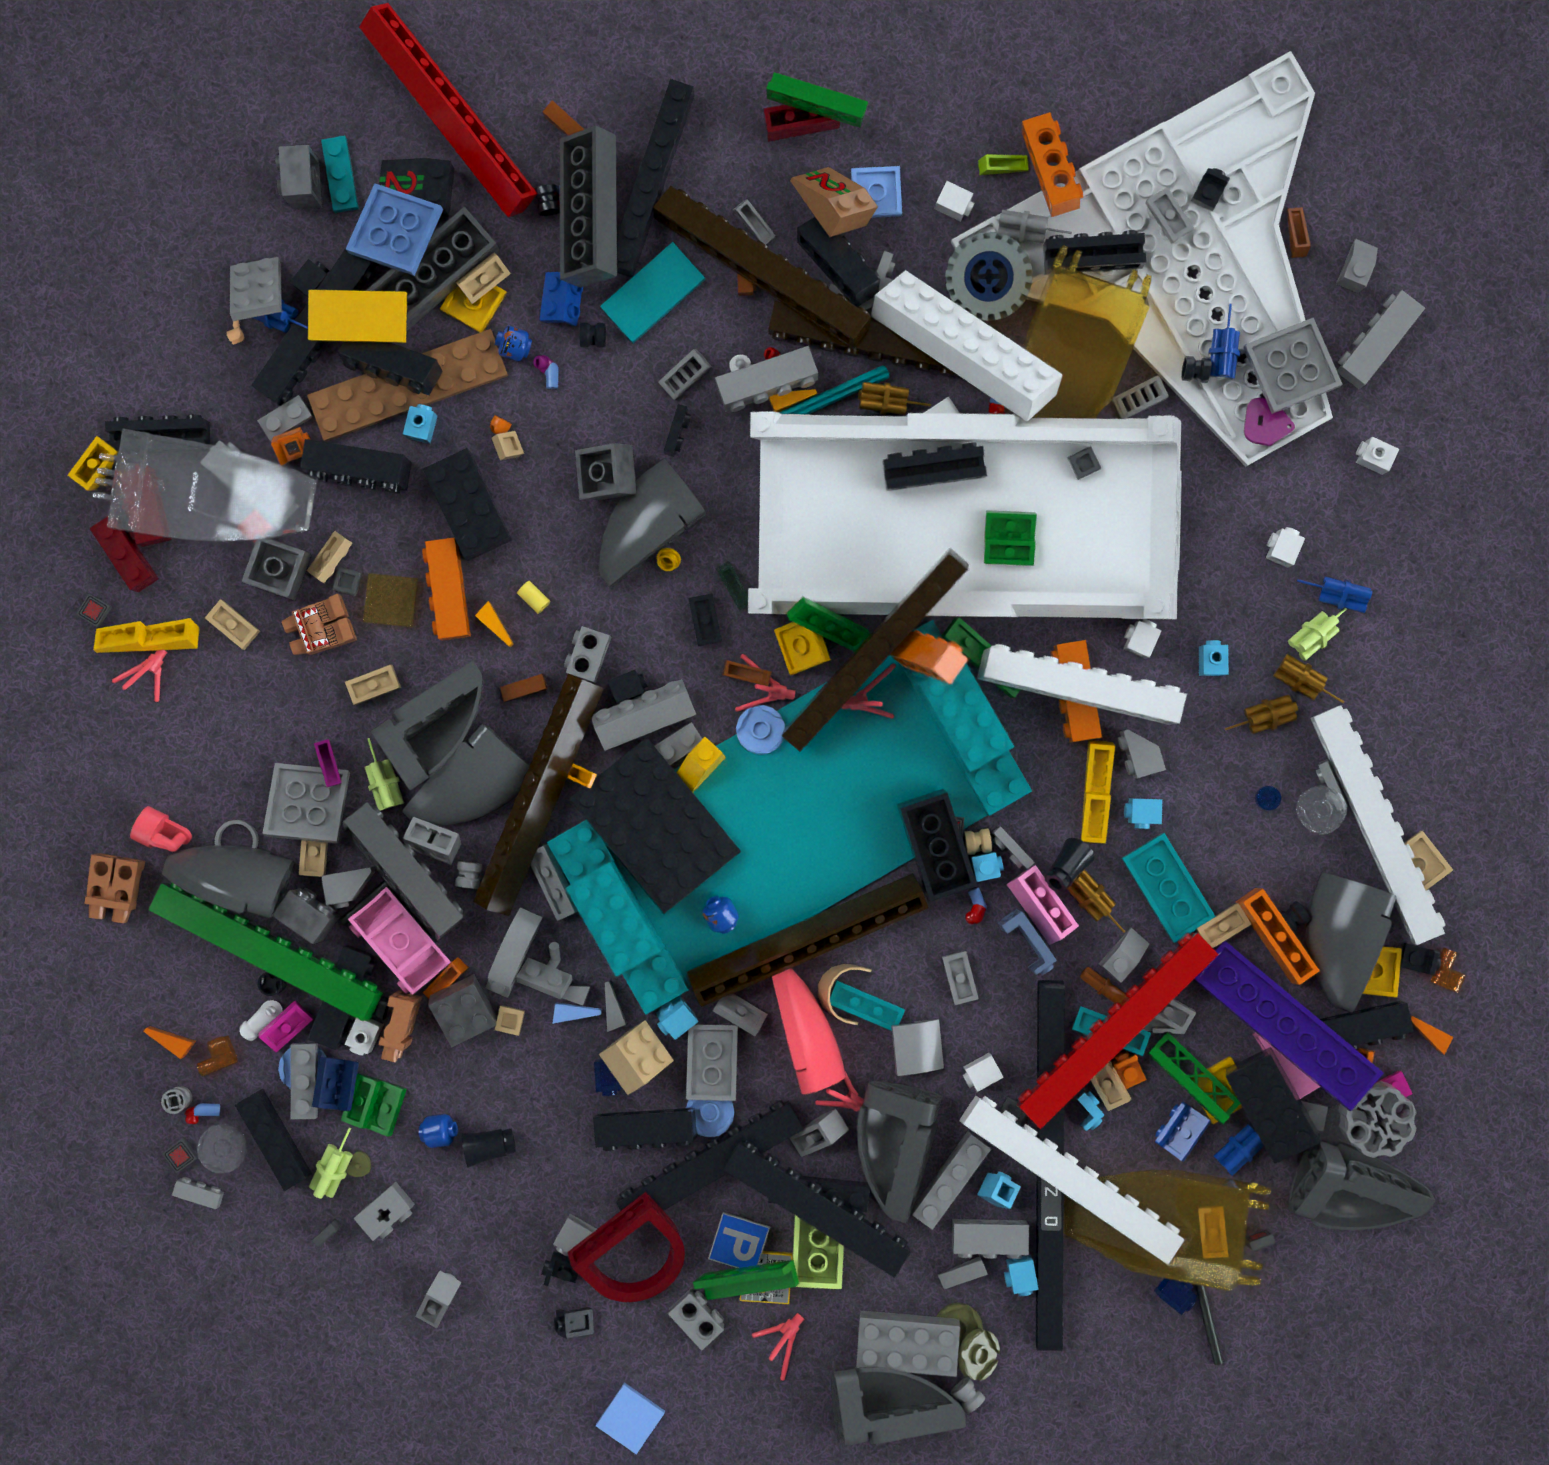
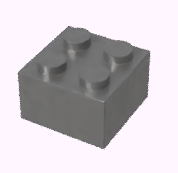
[276,145,322,210]
[575,443,636,501]
[242,535,311,600]
[272,888,340,944]
[428,974,497,1047]

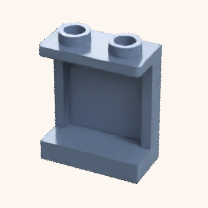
[997,909,1057,975]

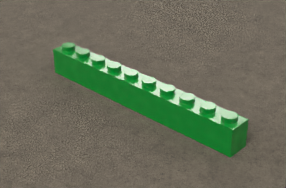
[149,883,383,1021]

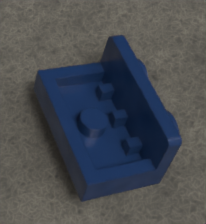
[312,1057,359,1111]

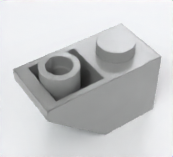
[1118,730,1166,778]

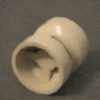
[964,828,992,855]

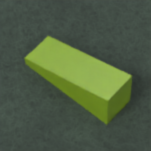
[978,155,1029,175]

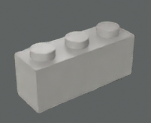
[952,1219,1029,1259]

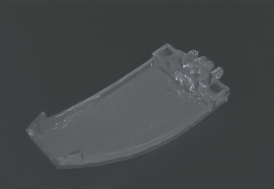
[93,429,317,542]

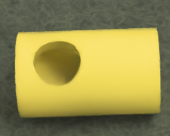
[517,581,551,614]

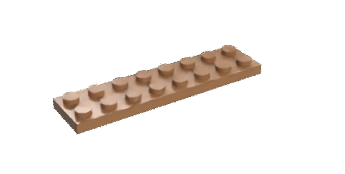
[307,329,508,442]

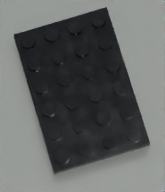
[570,738,741,915]

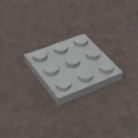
[1243,318,1343,414]
[262,763,350,844]

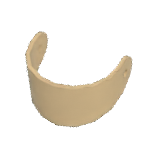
[818,964,872,1025]

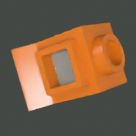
[271,427,311,466]

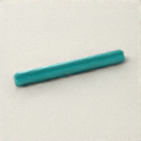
[778,365,889,414]

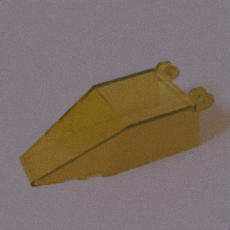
[1017,245,1152,419]
[1064,1170,1271,1291]

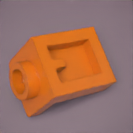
[1111,1051,1147,1089]

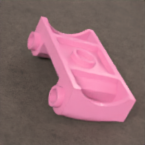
[348,887,451,995]

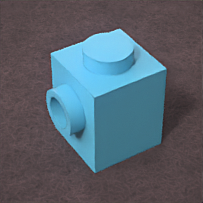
[403,404,437,444]
[1199,640,1229,676]
[1124,798,1162,829]
[969,852,1004,882]
[656,995,698,1040]
[977,1171,1021,1209]
[1004,1255,1039,1296]

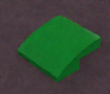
[984,510,1037,566]
[341,1073,407,1137]

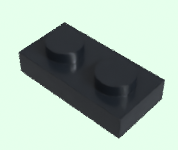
[664,404,691,457]
[688,593,722,647]

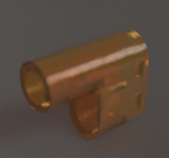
[1430,948,1466,993]
[197,1035,238,1076]

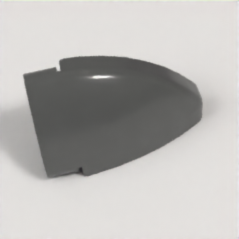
[371,661,483,790]
[402,724,530,826]
[162,845,294,918]
[858,1081,942,1223]
[1288,1140,1435,1230]

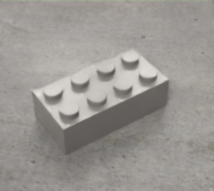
[856,1311,960,1377]

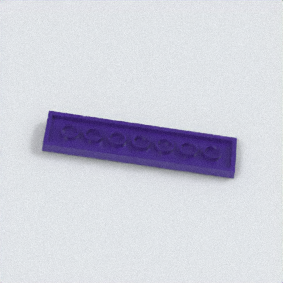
[1193,941,1384,1112]

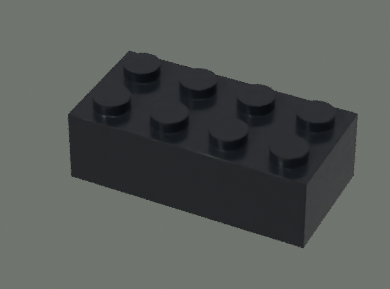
[300,439,412,494]
[423,448,512,561]
[897,789,977,902]
[1225,1047,1320,1164]

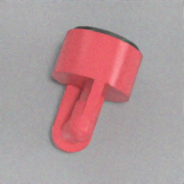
[129,806,192,852]

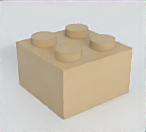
[599,1020,674,1095]

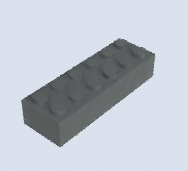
[560,125,617,288]
[366,207,500,331]
[342,802,463,942]

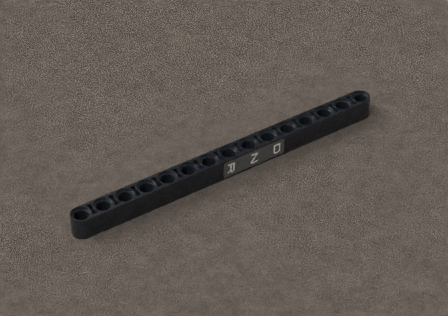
[1036,980,1065,1351]

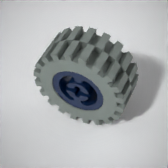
[945,232,1033,321]

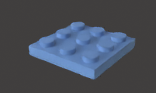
[346,183,443,276]

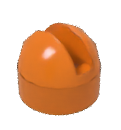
[490,415,512,434]

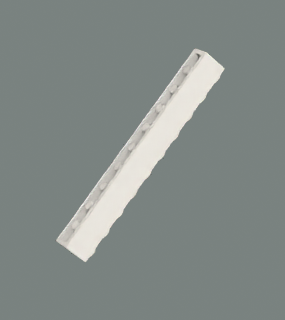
[1310,705,1445,945]
[959,1096,1185,1264]

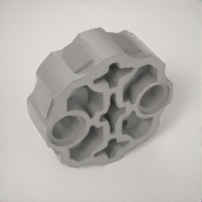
[1338,1081,1417,1158]

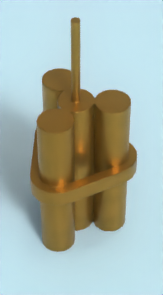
[858,382,931,415]
[1273,654,1345,703]
[1225,694,1298,734]
[1067,869,1125,933]

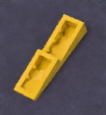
[93,618,199,653]
[1081,740,1115,844]

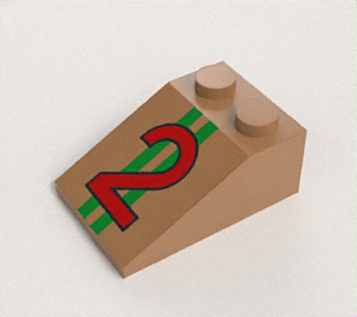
[790,167,878,237]

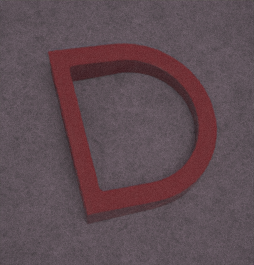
[567,1192,685,1302]

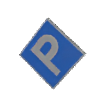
[708,1212,770,1268]

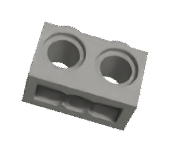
[564,626,612,683]
[403,817,461,865]
[668,1288,724,1351]

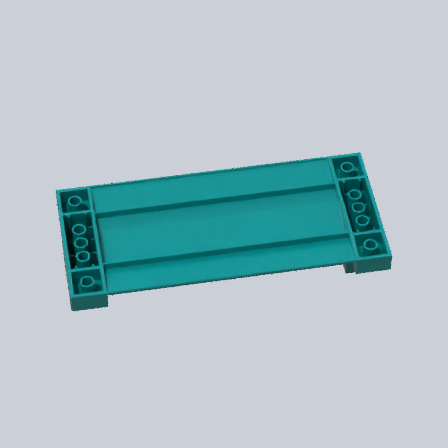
[547,620,1032,1015]

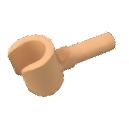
[226,320,244,345]

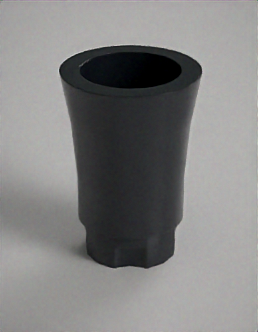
[1045,838,1095,892]
[461,1128,516,1168]

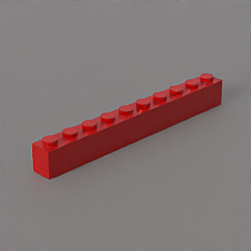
[359,3,537,217]
[1017,933,1219,1129]

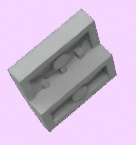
[891,1019,944,1076]

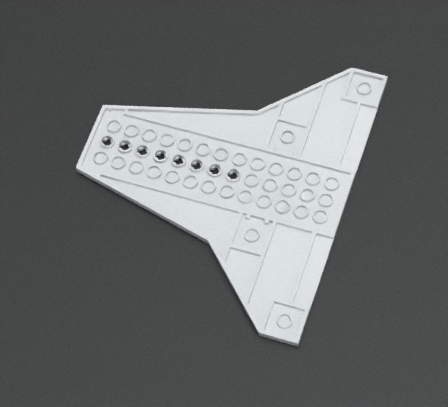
[951,51,1333,467]

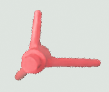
[112,650,167,702]
[735,654,795,712]
[842,663,896,719]
[815,1071,864,1112]
[752,1313,805,1381]

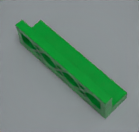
[766,72,868,128]
[1147,1032,1241,1124]
[693,1260,799,1300]

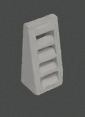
[658,349,713,400]
[1111,375,1169,419]

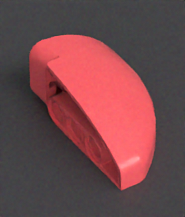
[772,968,846,1094]

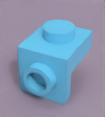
[1075,1089,1104,1131]

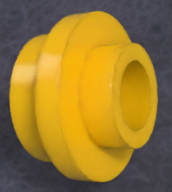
[657,548,681,571]

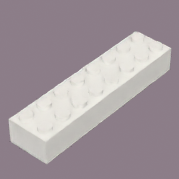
[871,270,1063,421]
[977,644,1187,725]

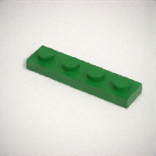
[786,597,870,652]
[941,617,1021,698]

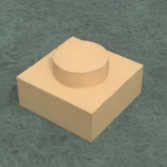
[492,431,524,461]
[495,1005,525,1036]

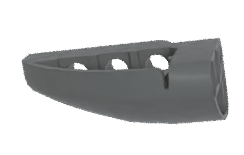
[599,458,706,588]
[1306,872,1397,1012]
[831,1367,966,1447]

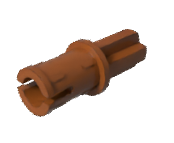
[1080,966,1127,1003]

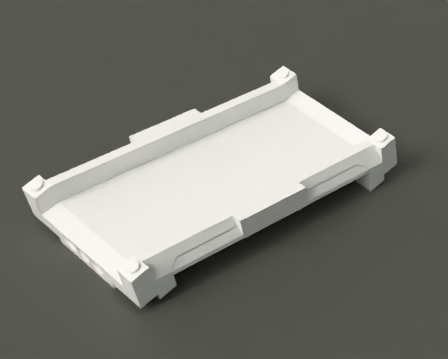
[748,412,1182,619]

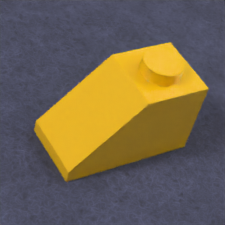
[68,436,118,491]
[676,737,726,793]

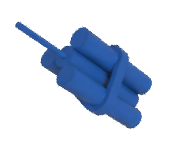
[252,299,308,333]
[1208,303,1240,379]
[1297,577,1373,613]
[1214,1124,1264,1176]

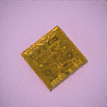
[363,573,418,627]

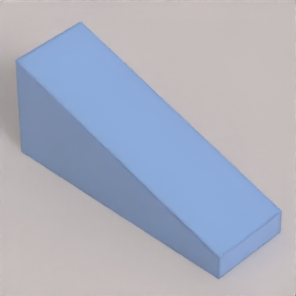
[552,1002,602,1024]

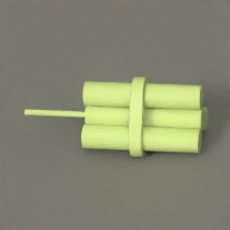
[1288,608,1347,661]
[365,738,404,811]
[309,1128,353,1198]

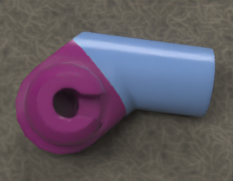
[533,355,558,389]

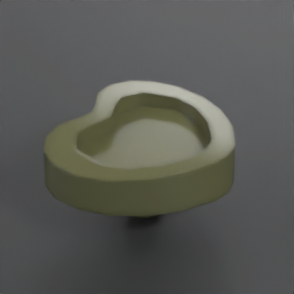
[346,1151,371,1177]

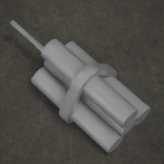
[998,210,1072,243]

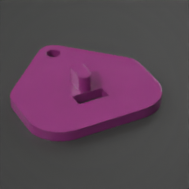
[1244,398,1295,446]

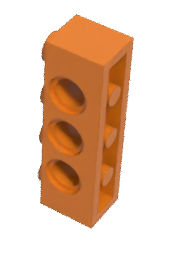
[1022,112,1083,217]

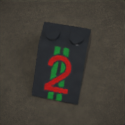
[379,158,455,217]

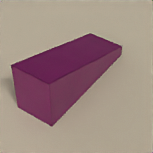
[314,739,342,788]

